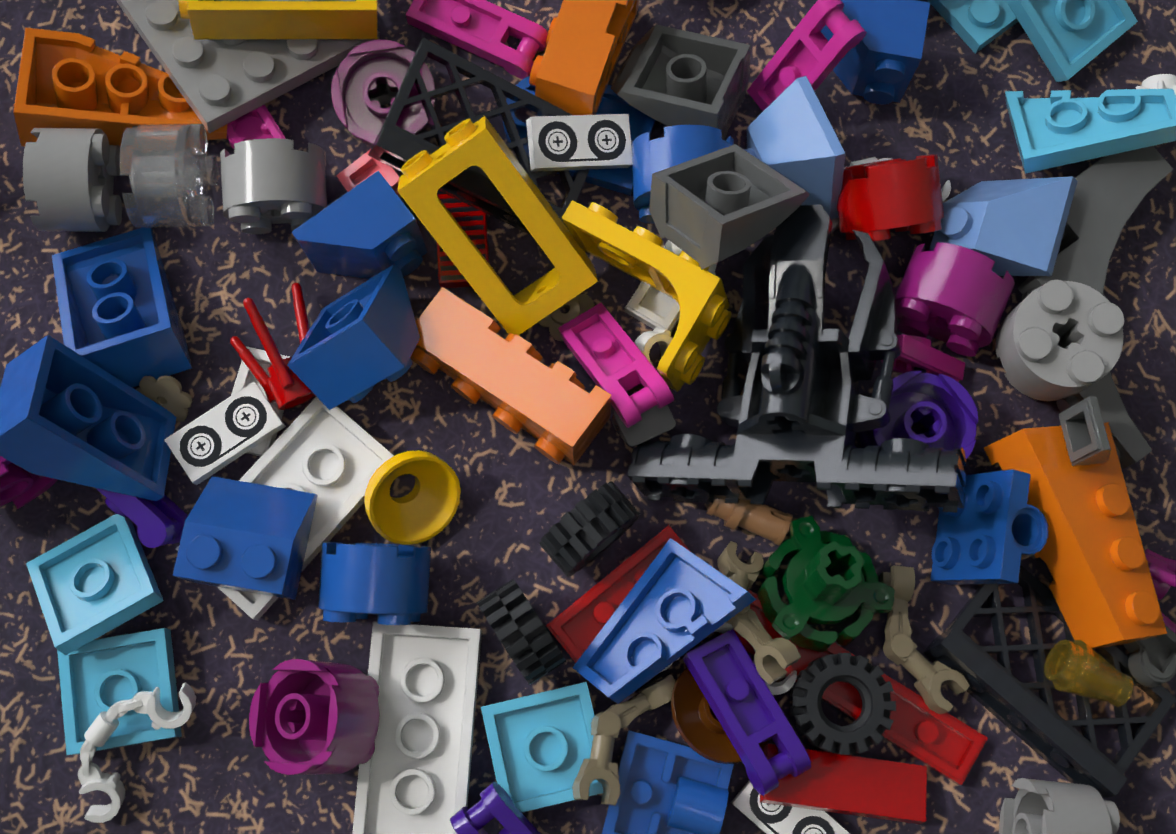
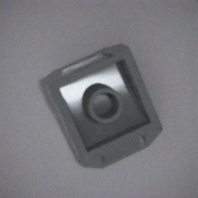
[611,24,751,140]
[649,144,810,270]

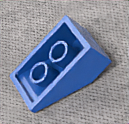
[52,225,192,387]
[0,335,177,501]

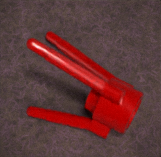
[230,283,316,410]

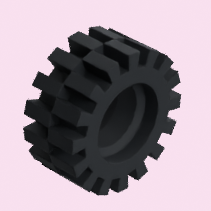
[539,481,641,577]
[477,578,566,685]
[790,653,896,755]

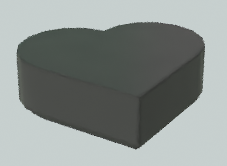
[1123,625,1176,688]

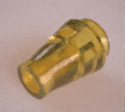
[1044,639,1134,707]

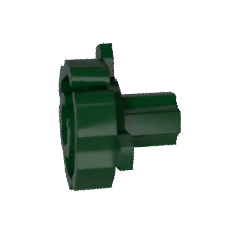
[757,516,895,652]

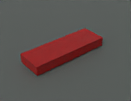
[546,525,691,663]
[760,744,927,824]

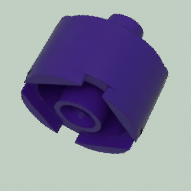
[859,371,978,459]

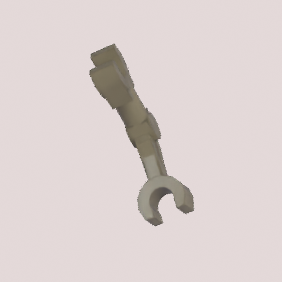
[717,541,801,685]
[880,565,970,715]
[572,674,676,806]

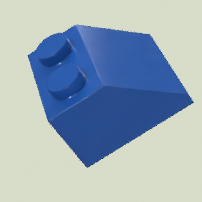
[821,0,930,105]
[292,171,427,279]
[287,264,420,410]
[172,476,318,600]

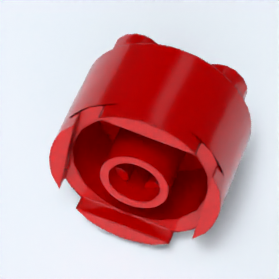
[837,154,944,241]

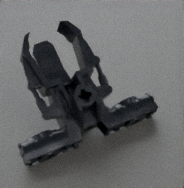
[627,204,967,512]

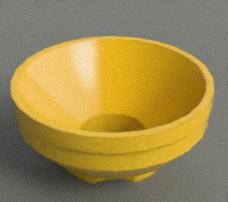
[364,450,461,545]

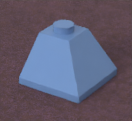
[745,76,845,220]
[929,176,1078,276]

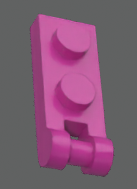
[406,0,548,80]
[747,0,867,111]
[558,303,674,428]

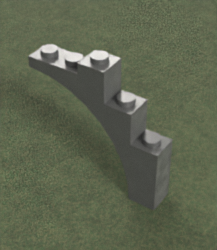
[1018,146,1173,469]

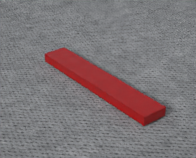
[715,569,988,785]

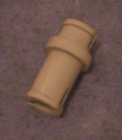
[706,499,793,546]

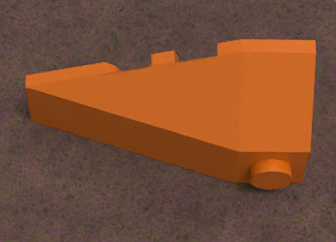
[13,27,228,147]

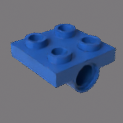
[930,469,1048,585]
[601,730,734,834]

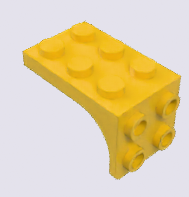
[562,200,731,392]

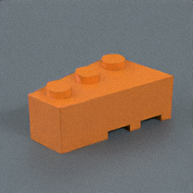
[529,0,639,115]

